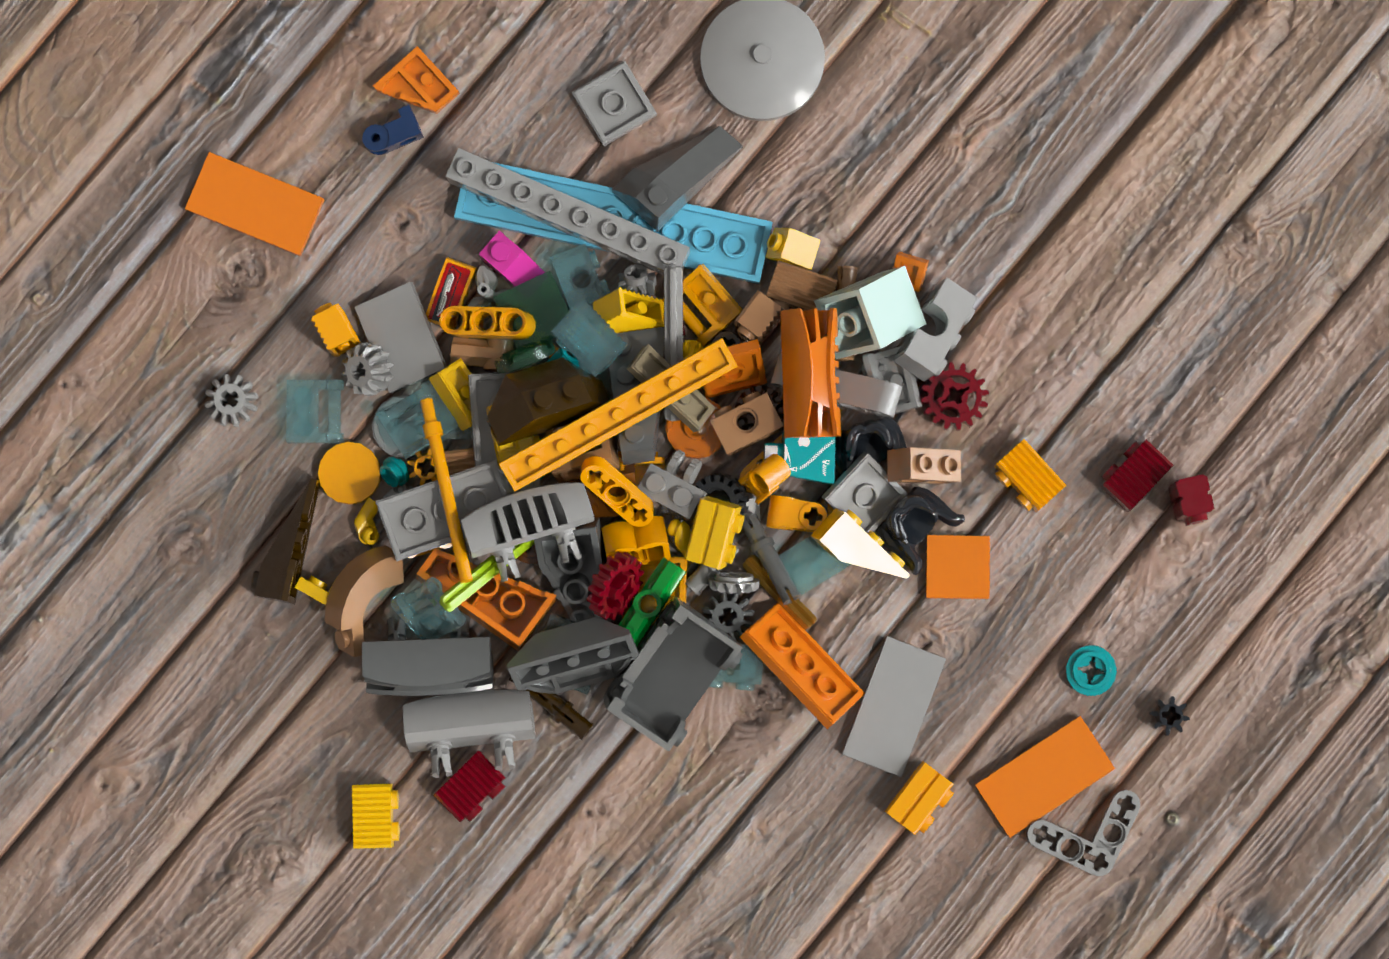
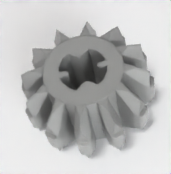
[341,342,395,396]
[204,374,258,427]

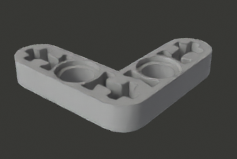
[1026,790,1140,876]

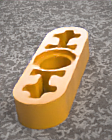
[581,456,654,527]

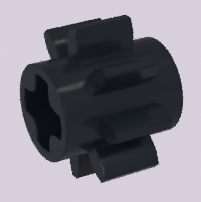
[1149,696,1190,736]

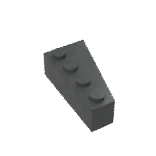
[605,327,664,465]

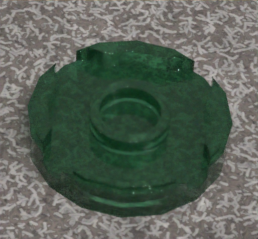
[494,338,556,373]

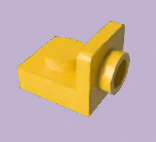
[294,575,338,605]

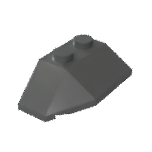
[507,617,639,694]

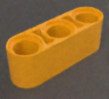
[439,306,536,340]

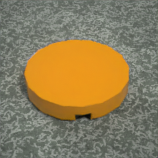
[318,442,381,505]

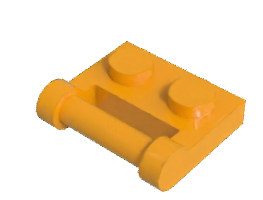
[663,264,743,347]

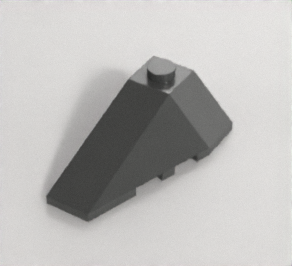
[612,126,743,232]
[534,517,615,624]

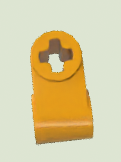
[738,454,791,505]
[766,495,827,532]

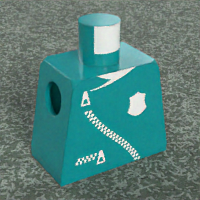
[764,431,835,484]

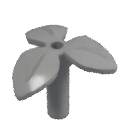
[468,265,519,308]

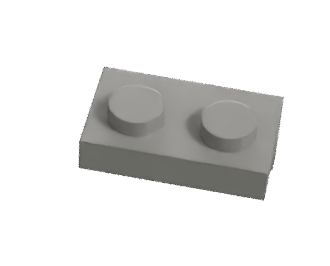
[862,346,922,416]

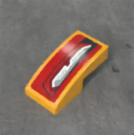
[426,257,476,328]

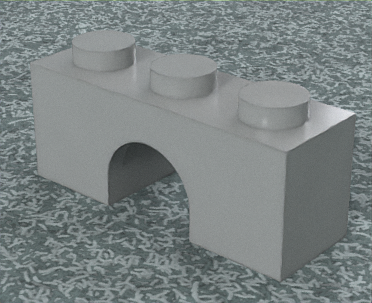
[893,277,977,381]

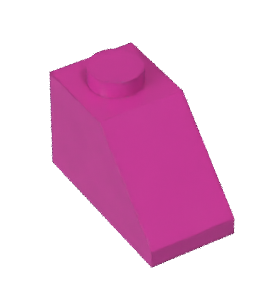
[479,231,549,299]

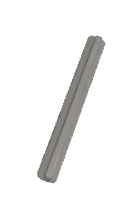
[664,266,683,421]

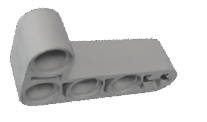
[770,353,902,418]

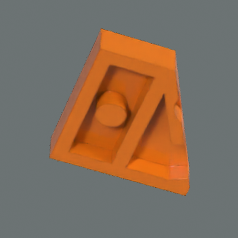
[373,46,460,114]

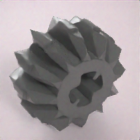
[702,592,755,640]

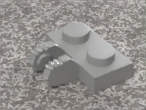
[637,450,707,521]

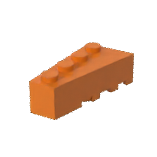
[416,548,557,651]

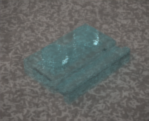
[779,536,851,596]

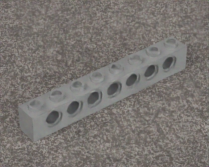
[446,148,690,275]

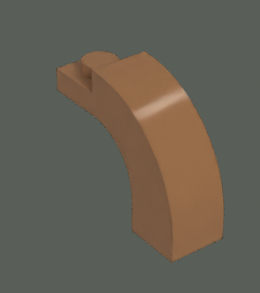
[325,545,404,657]

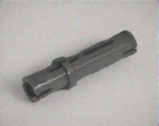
[742,514,801,605]

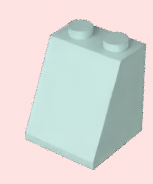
[814,266,926,359]

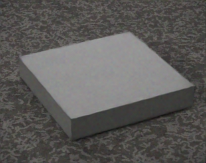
[572,61,657,147]
[822,451,908,533]

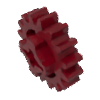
[921,362,989,431]
[587,551,644,620]

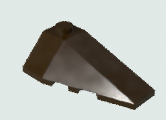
[251,478,320,605]

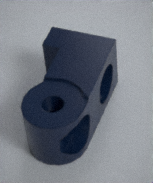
[362,105,424,155]

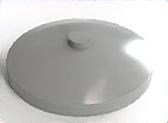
[700,0,825,121]

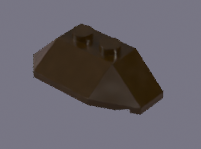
[486,357,611,446]

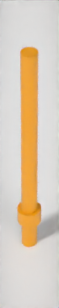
[420,398,473,583]

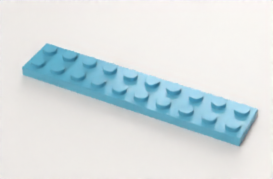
[454,162,773,284]

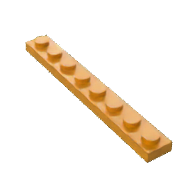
[499,338,738,492]

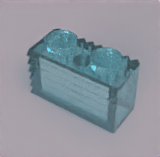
[551,301,628,377]

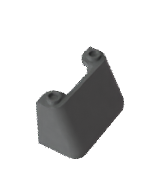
[603,596,743,751]

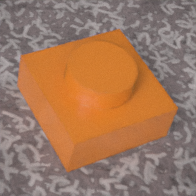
[893,252,929,292]

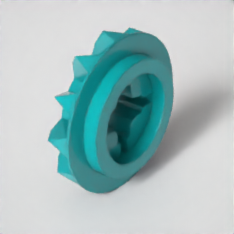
[1066,645,1117,696]

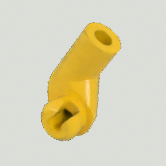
[354,497,379,545]
[667,519,691,557]

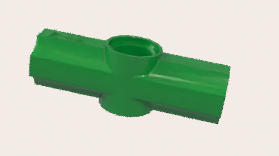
[618,557,686,647]

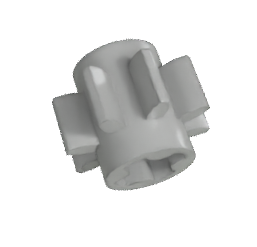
[618,264,657,297]

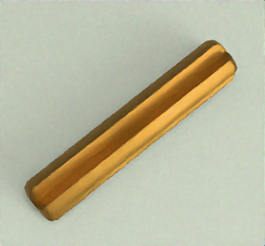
[743,555,817,630]

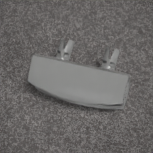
[459,482,595,582]
[403,690,536,778]

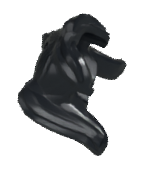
[835,417,907,476]
[876,486,965,575]

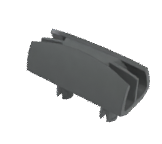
[362,614,494,696]

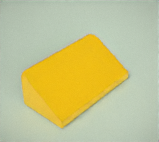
[429,358,472,431]

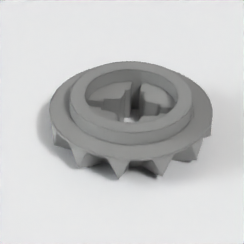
[709,572,760,594]

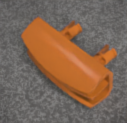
[780,308,841,438]

